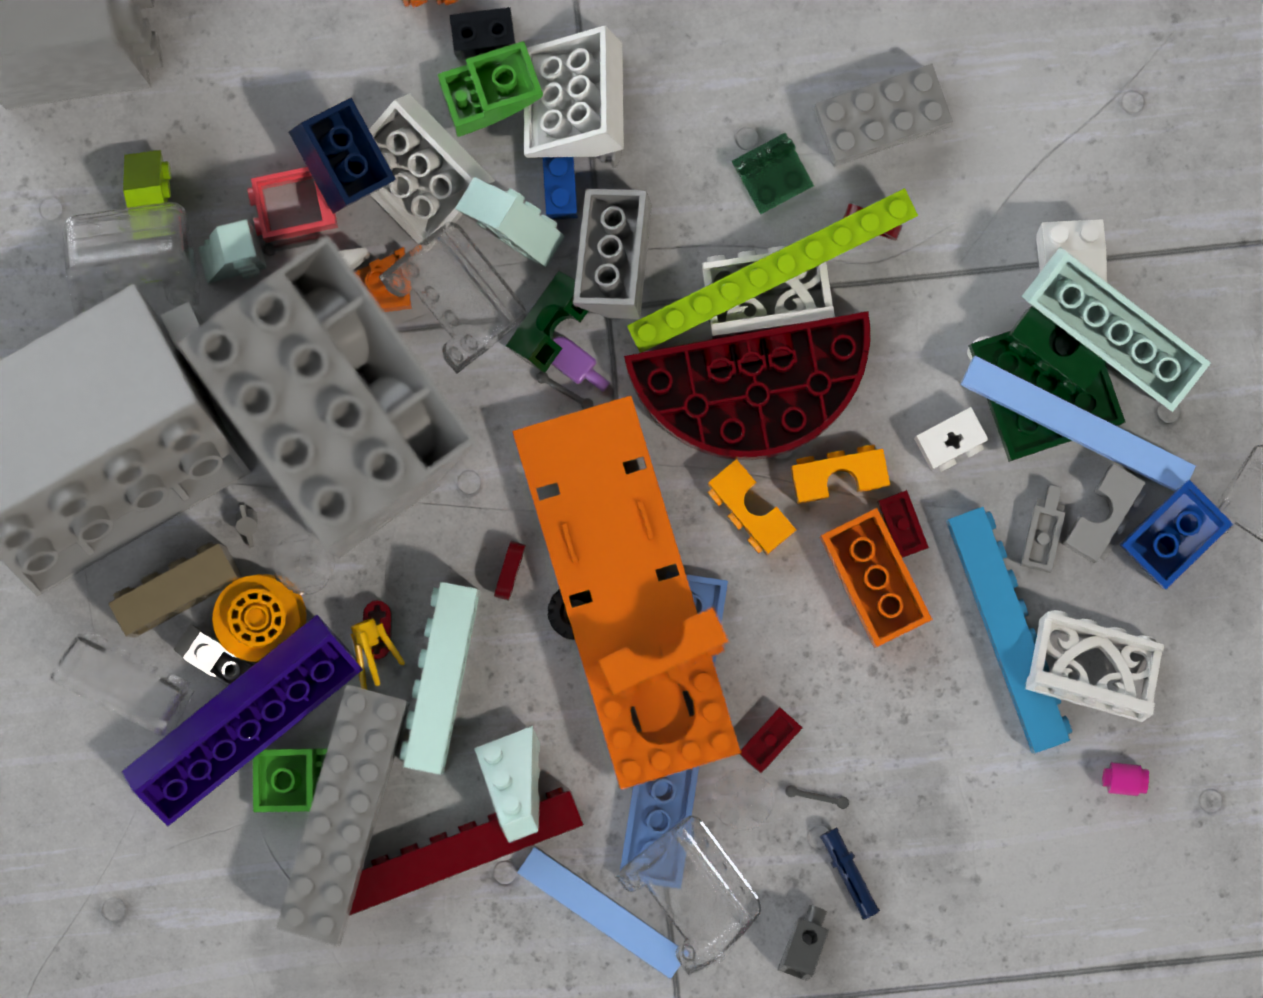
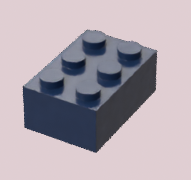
[288,97,396,214]

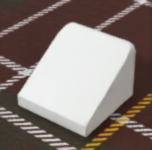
[340,247,370,271]

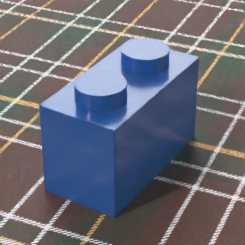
[542,157,578,220]

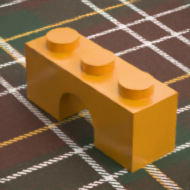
[790,445,890,504]
[707,459,796,555]

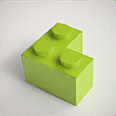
[123,150,177,240]

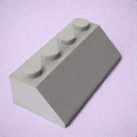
[573,189,652,319]

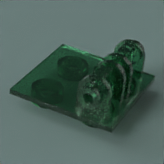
[731,132,814,215]

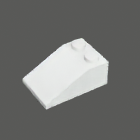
[1036,219,1107,282]

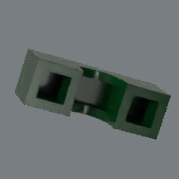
[506,271,589,373]
[1005,306,1106,395]

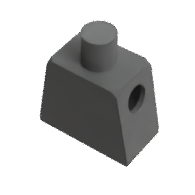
[778,905,828,981]

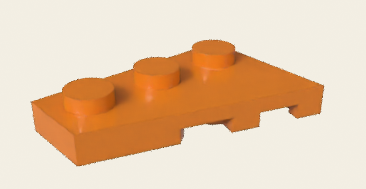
[355,247,412,312]

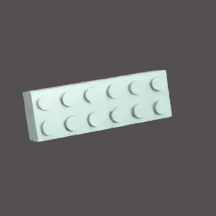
[1022,247,1211,412]
[399,582,481,774]

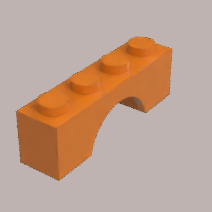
[598,607,729,698]

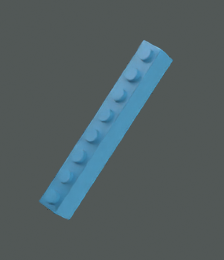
[946,507,1072,754]

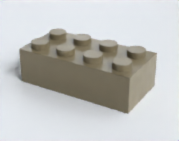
[108,542,242,638]

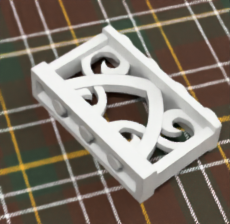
[701,246,835,339]
[1025,610,1164,722]

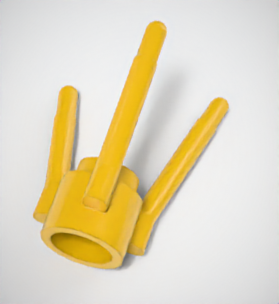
[350,618,405,690]

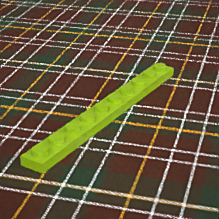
[627,188,918,353]

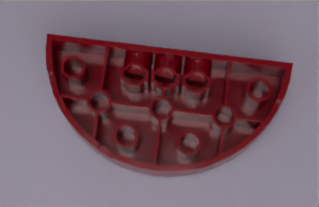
[624,311,870,460]

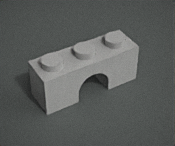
[1062,463,1146,563]

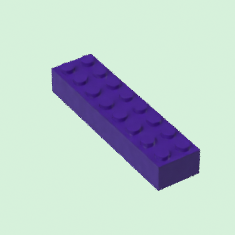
[121,614,363,827]

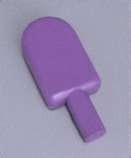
[552,336,610,392]

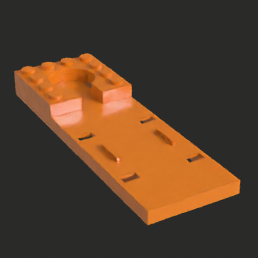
[512,395,741,790]

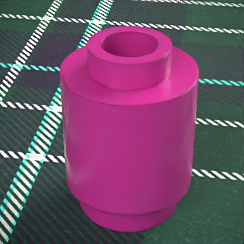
[1102,762,1149,796]

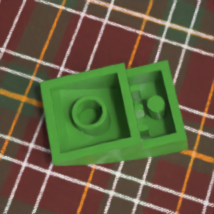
[437,41,543,137]
[253,748,328,812]

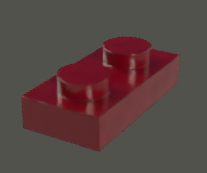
[877,490,929,558]
[740,707,803,774]

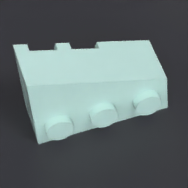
[455,177,565,267]
[198,219,266,284]
[474,726,540,842]

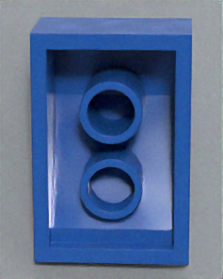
[1119,480,1233,590]

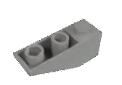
[174,624,253,686]

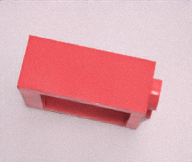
[247,167,338,243]

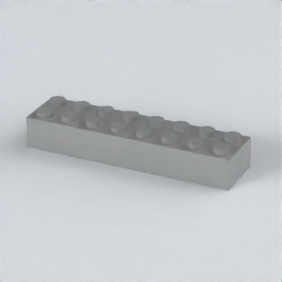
[276,684,410,946]

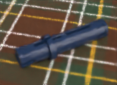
[820,827,880,920]

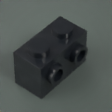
[449,7,515,60]

